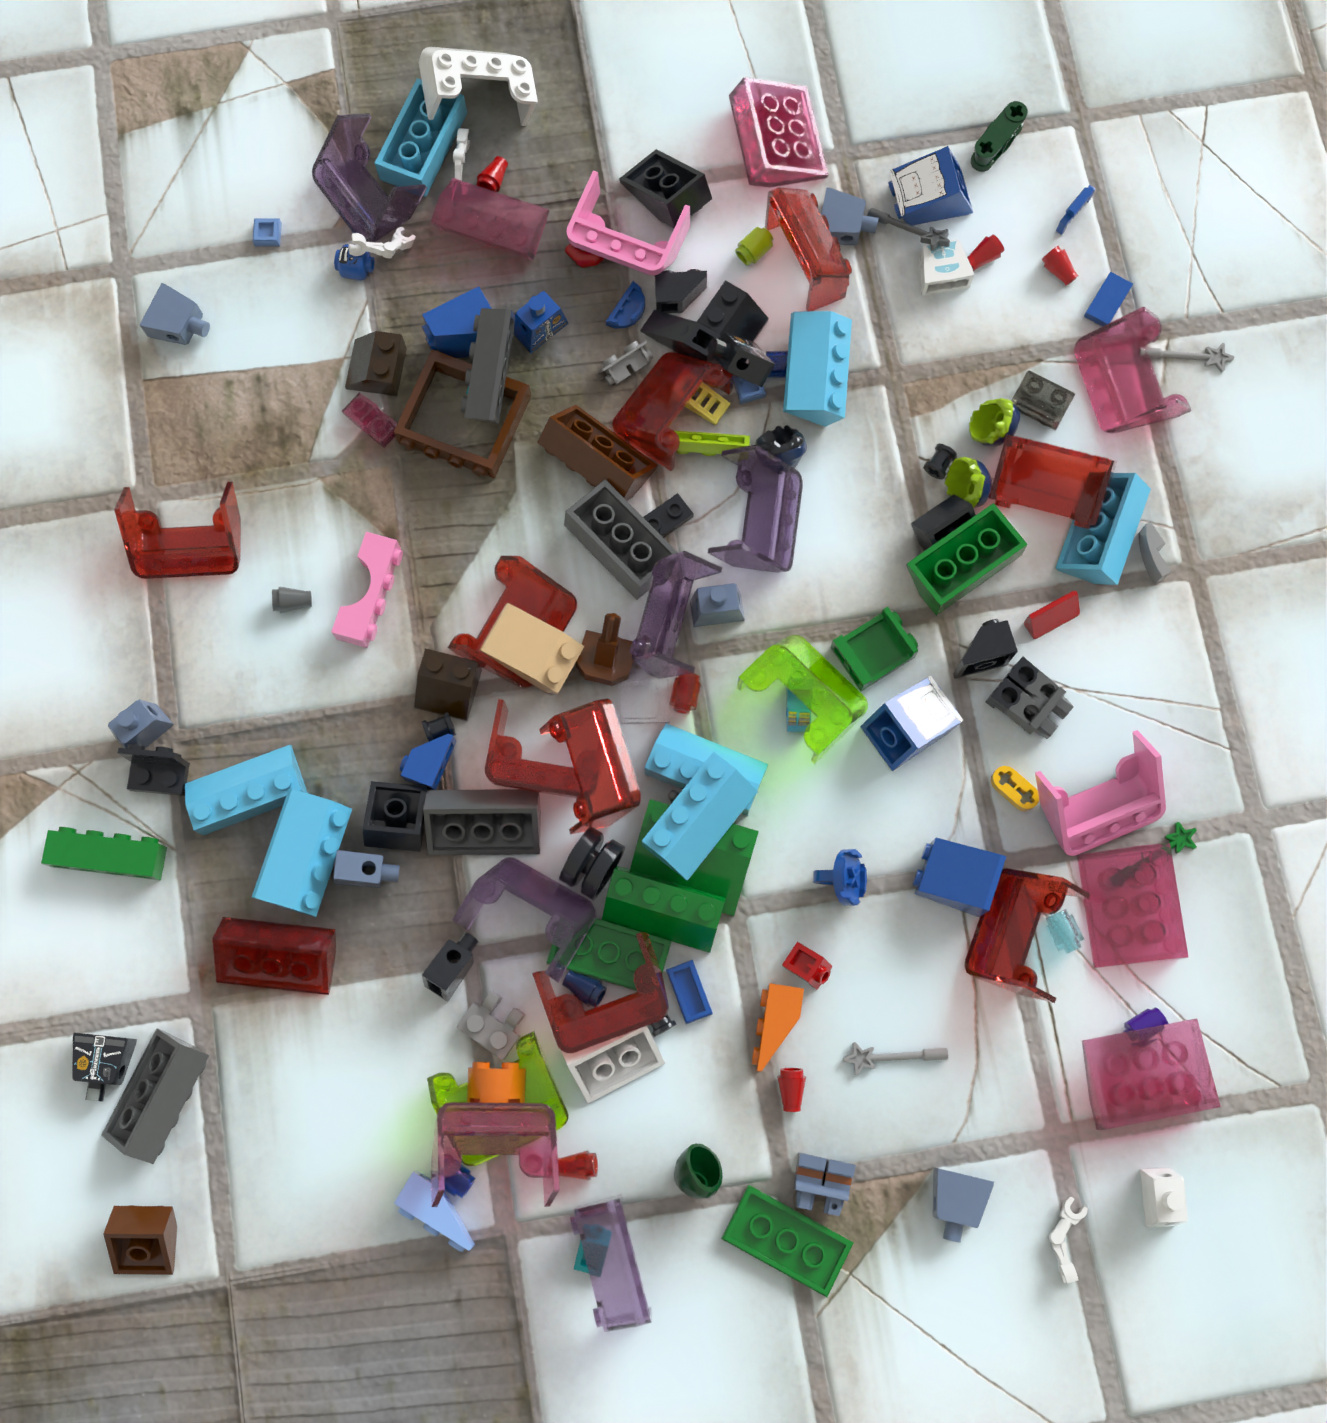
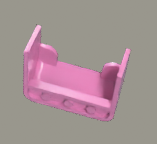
[566,170,690,275]
[1035,730,1166,856]

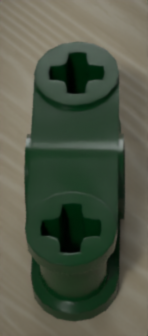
[970,101,1028,172]

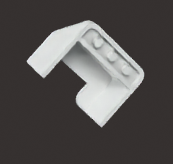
[419,47,538,126]

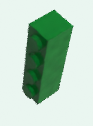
[41,827,167,880]

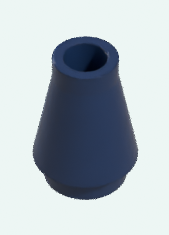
[562,970,607,1008]

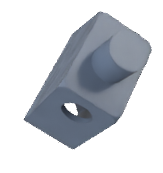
[816,187,878,246]
[140,283,210,345]
[690,583,745,627]
[108,699,174,748]
[333,850,400,888]
[932,1167,994,1243]

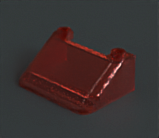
[612,352,734,471]
[448,556,577,688]

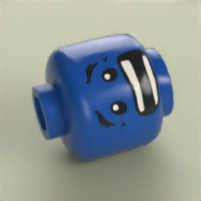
[334,244,375,281]

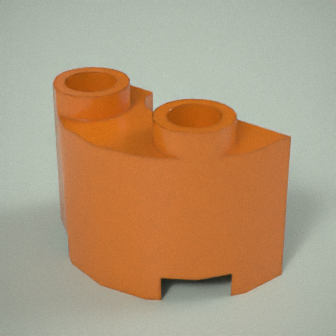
[467,1062,526,1105]

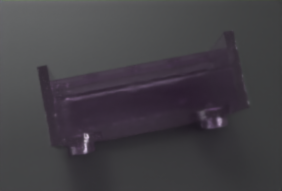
[312,113,427,243]
[708,445,803,573]
[630,551,723,679]
[452,857,597,982]
[570,1194,653,1332]

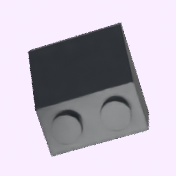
[697,280,769,342]
[911,494,976,551]
[953,619,1018,679]
[362,781,427,852]

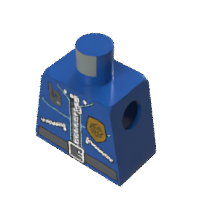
[514,291,568,353]

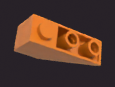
[752,983,804,1072]

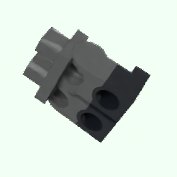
[985,657,1074,739]

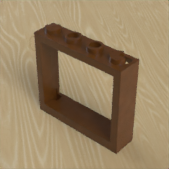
[394,349,532,478]

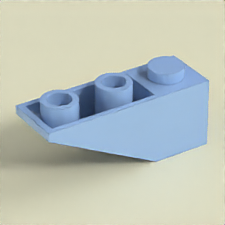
[394,1170,475,1252]

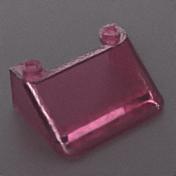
[1074,307,1191,434]

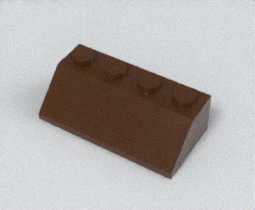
[537,405,658,501]

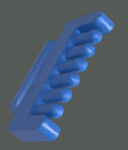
[1056,185,1095,235]

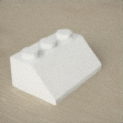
[558,1004,665,1103]

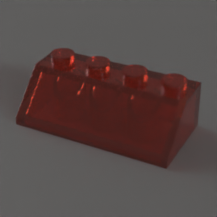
[212,917,336,995]

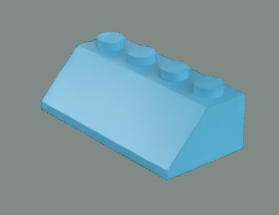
[783,311,852,427]
[1056,473,1151,585]
[644,723,768,816]
[185,745,308,836]
[642,751,758,881]
[252,788,352,917]

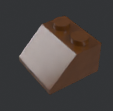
[103,1205,177,1275]

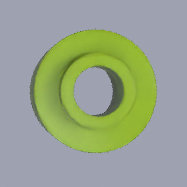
[735,227,773,266]

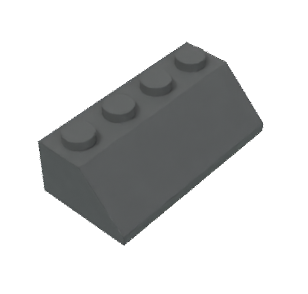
[461,308,515,425]
[564,479,680,600]
[423,789,541,855]
[101,1028,209,1164]

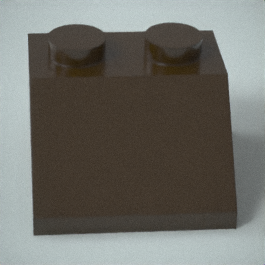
[345,331,407,396]
[414,648,482,721]

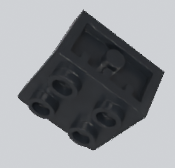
[117,744,190,796]

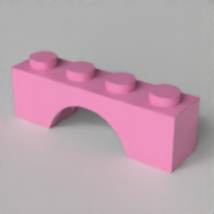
[331,532,403,648]

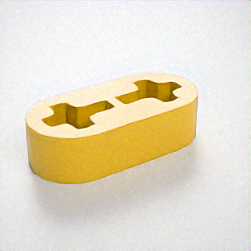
[991,766,1039,811]

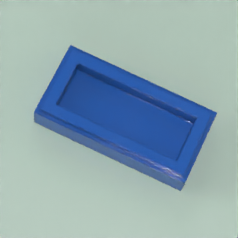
[1084,272,1133,329]
[666,960,713,1024]

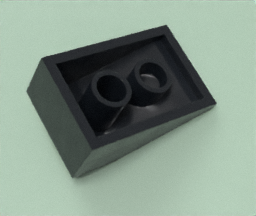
[619,149,712,228]

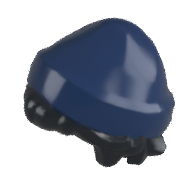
[755,425,807,471]

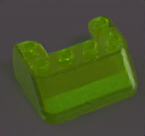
[737,635,868,764]

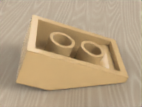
[479,603,584,694]

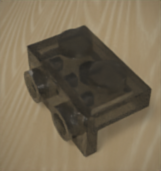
[1011,370,1075,431]

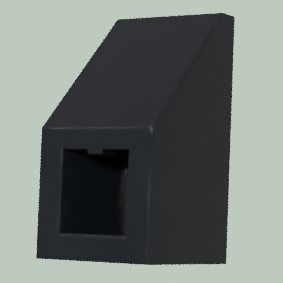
[655,269,707,313]

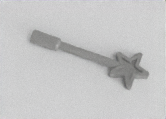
[1138,343,1234,372]
[843,1042,948,1075]

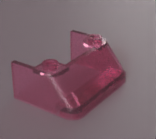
[431,1102,560,1207]

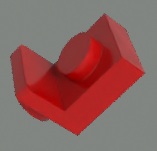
[782,941,832,990]

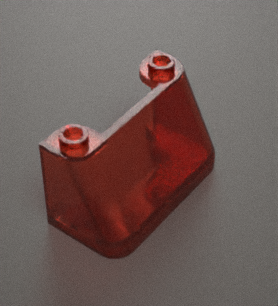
[989,434,1117,529]

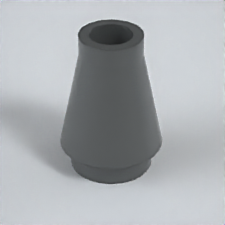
[272,586,312,613]

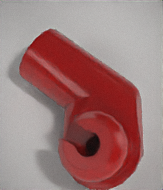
[565,244,604,268]

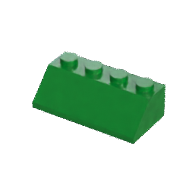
[906,503,1028,616]
[602,866,726,953]

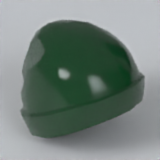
[674,1143,723,1199]

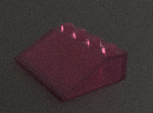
[729,77,829,187]
[1077,843,1189,968]
[1082,1019,1221,1130]

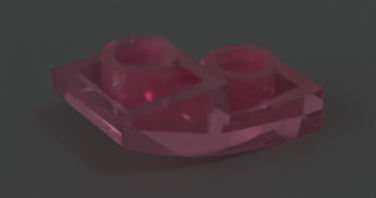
[342,392,398,448]

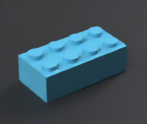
[375,78,468,197]

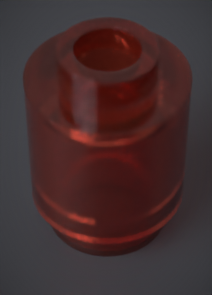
[669,671,701,714]

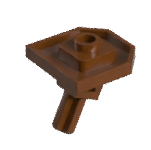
[575,613,639,686]

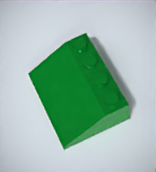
[630,799,759,917]

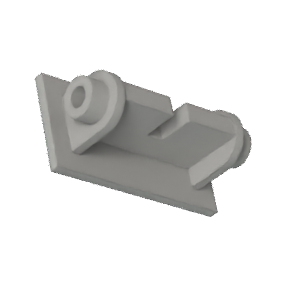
[598,341,653,386]

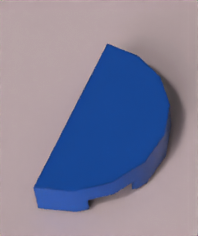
[606,281,645,329]

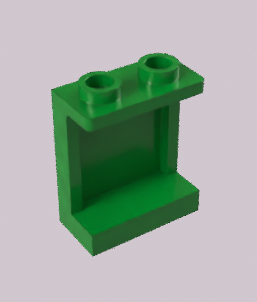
[830,607,918,692]

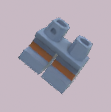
[793,1152,856,1216]

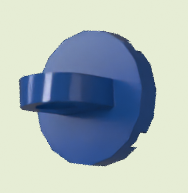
[813,849,867,906]

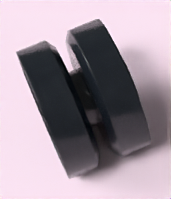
[559,826,625,901]

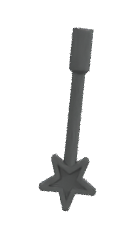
[867,208,950,251]

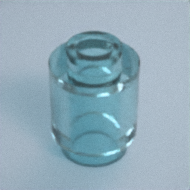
[1045,909,1084,954]

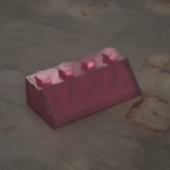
[431,178,550,261]

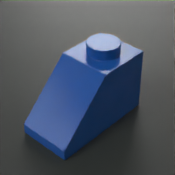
[400,734,457,790]

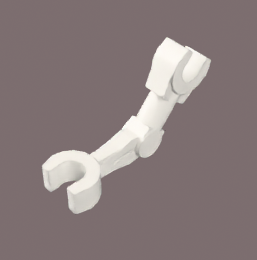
[447,128,470,197]
[348,227,416,258]
[1049,1197,1088,1284]

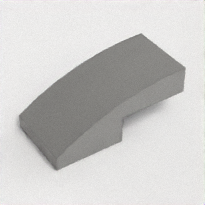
[1139,521,1172,585]

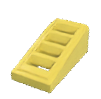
[672,371,730,426]

